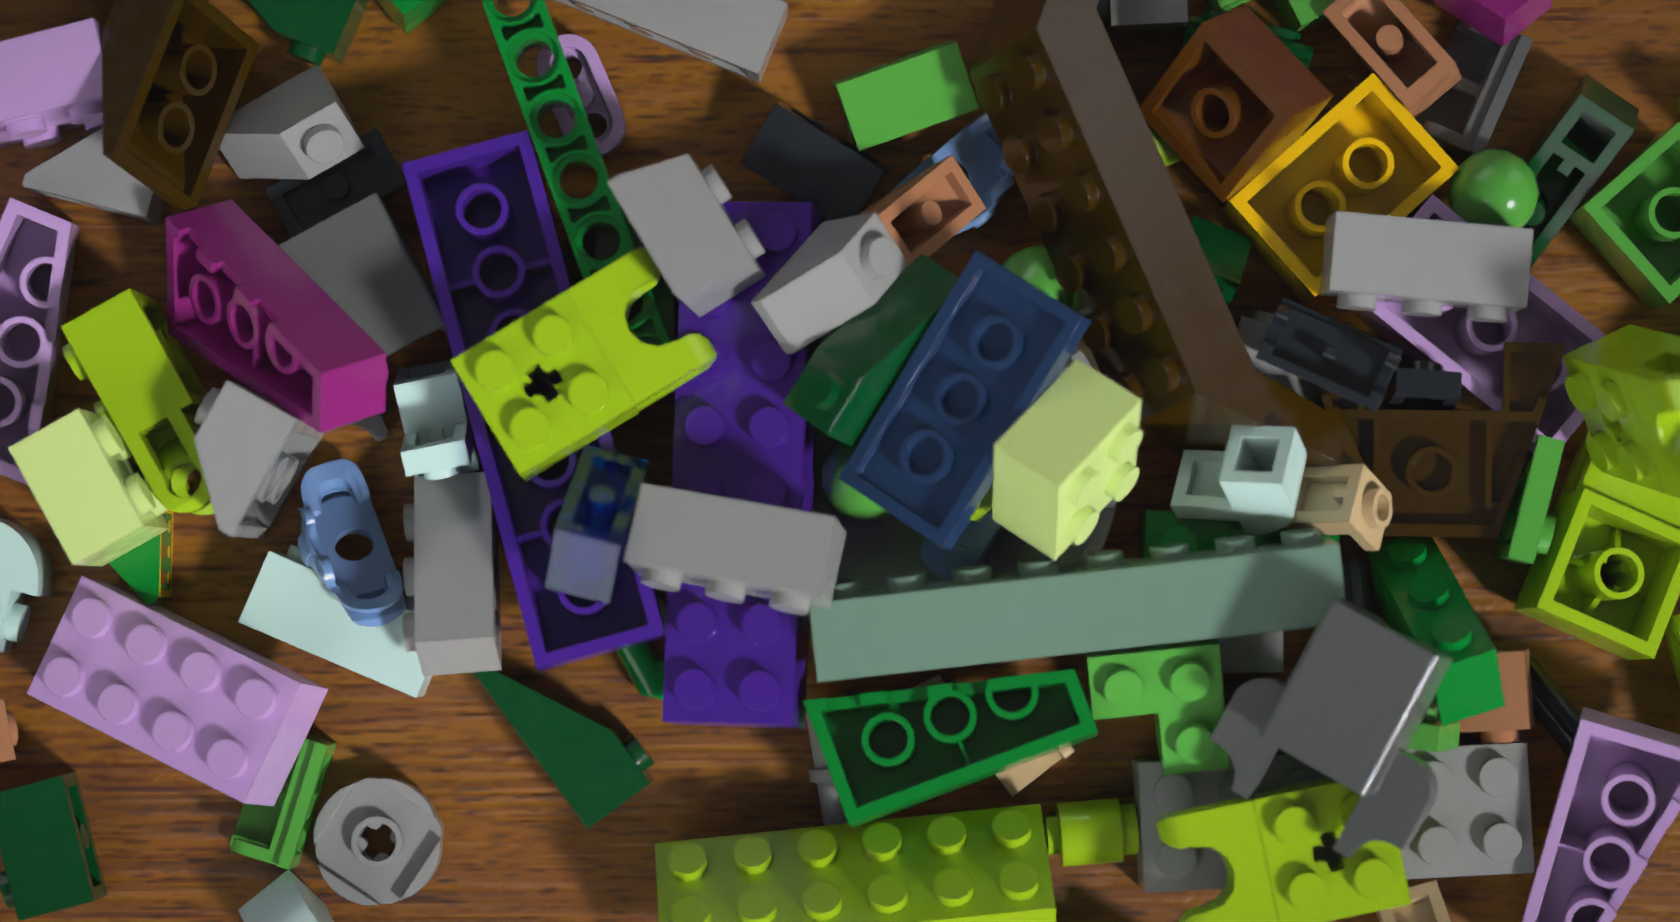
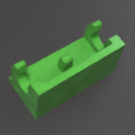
[832,40,979,151]
[229,734,337,870]

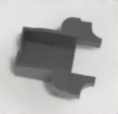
[278,193,449,442]
[1209,598,1453,858]

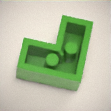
[1083,638,1230,775]

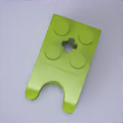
[450,247,717,482]
[61,288,214,516]
[1563,324,1680,498]
[1513,428,1680,660]
[1156,777,1412,922]

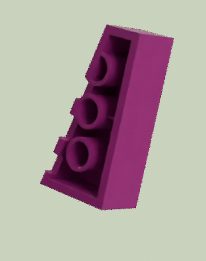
[166,199,388,433]

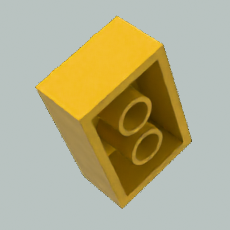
[1220,73,1460,304]

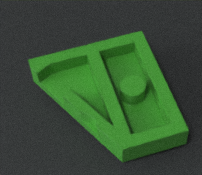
[1494,435,1565,564]

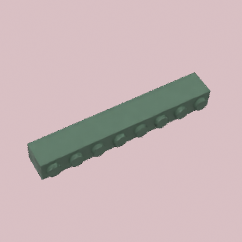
[809,528,1345,682]

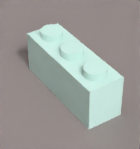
[238,544,432,698]

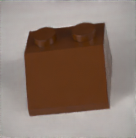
[1140,4,1333,202]

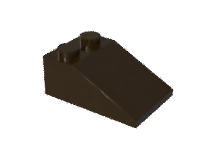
[102,0,260,213]

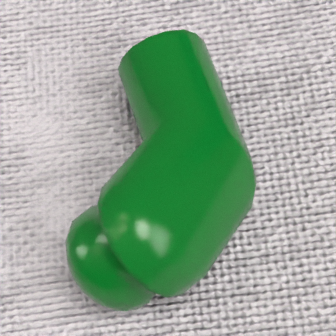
[616,643,665,701]

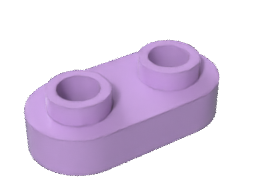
[536,34,627,158]

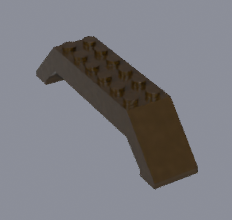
[969,0,1364,467]

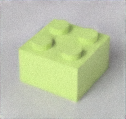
[992,359,1143,561]
[8,408,170,567]

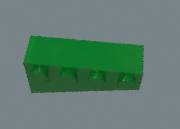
[803,669,1098,828]

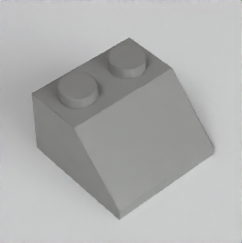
[607,154,766,317]

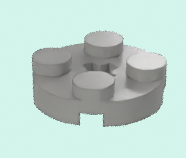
[314,777,444,905]

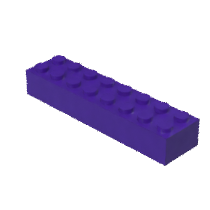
[402,130,666,671]
[662,202,823,729]

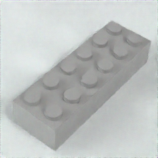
[1131,741,1535,893]

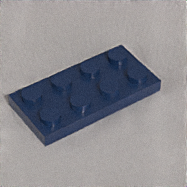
[838,251,1091,550]

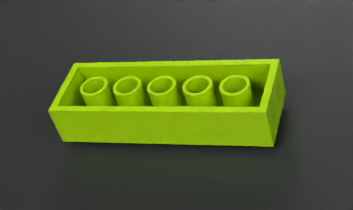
[655,804,1056,922]

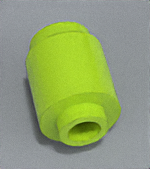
[1045,798,1139,867]

